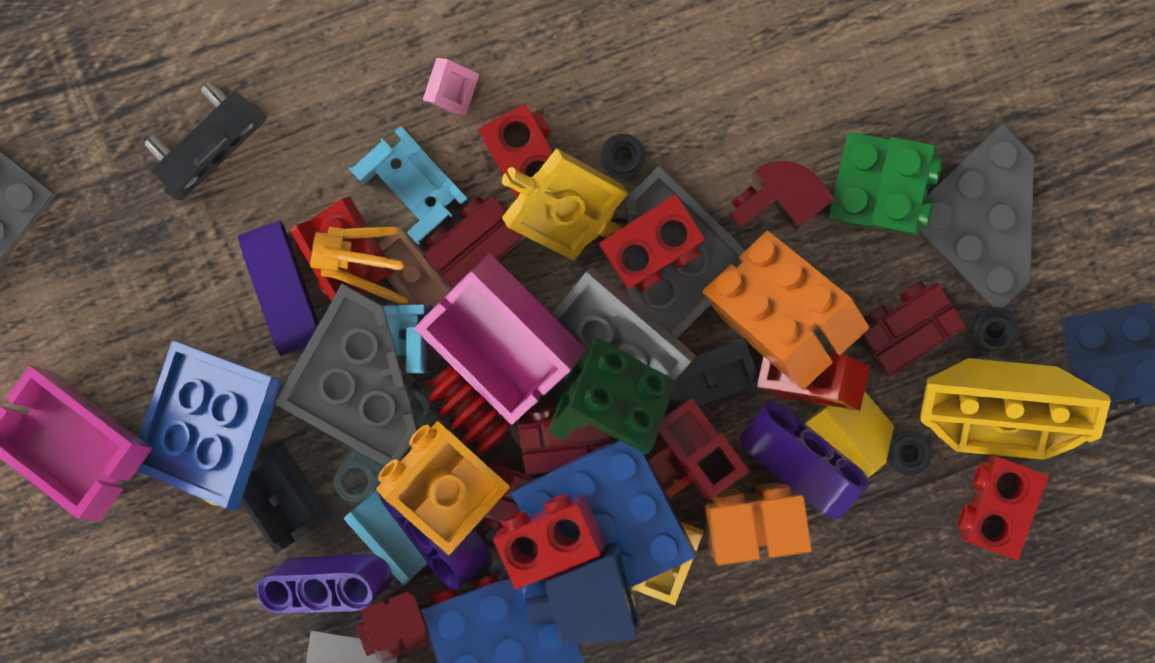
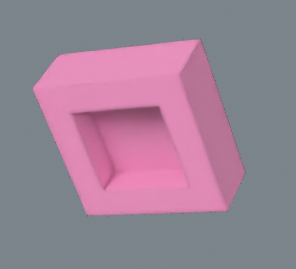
[423,58,480,116]

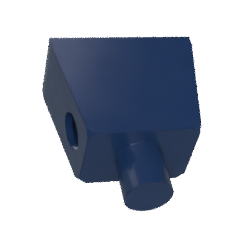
[525,542,641,644]

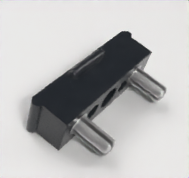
[145,81,267,201]

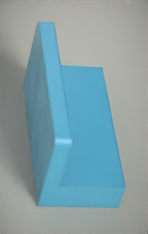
[344,490,427,585]

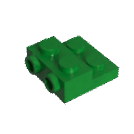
[828,132,943,238]

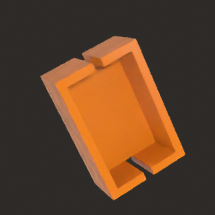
[702,230,869,391]
[701,481,812,565]

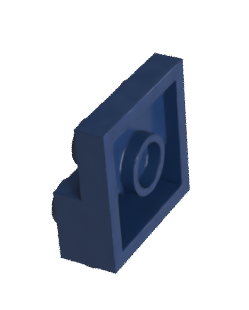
[1060,303,1155,411]

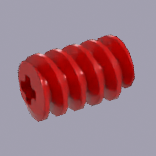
[420,366,511,458]

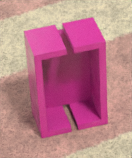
[414,252,586,425]
[0,365,152,522]

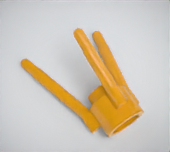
[310,226,409,305]

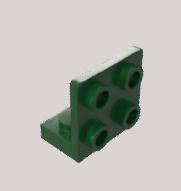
[548,337,675,454]

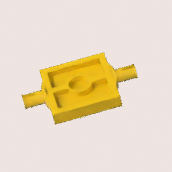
[502,148,628,261]

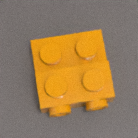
[376,421,510,555]

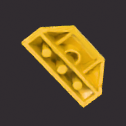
[920,358,1111,460]

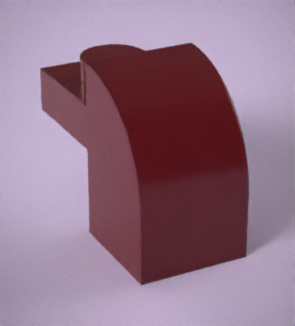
[728,161,835,230]
[658,398,750,500]

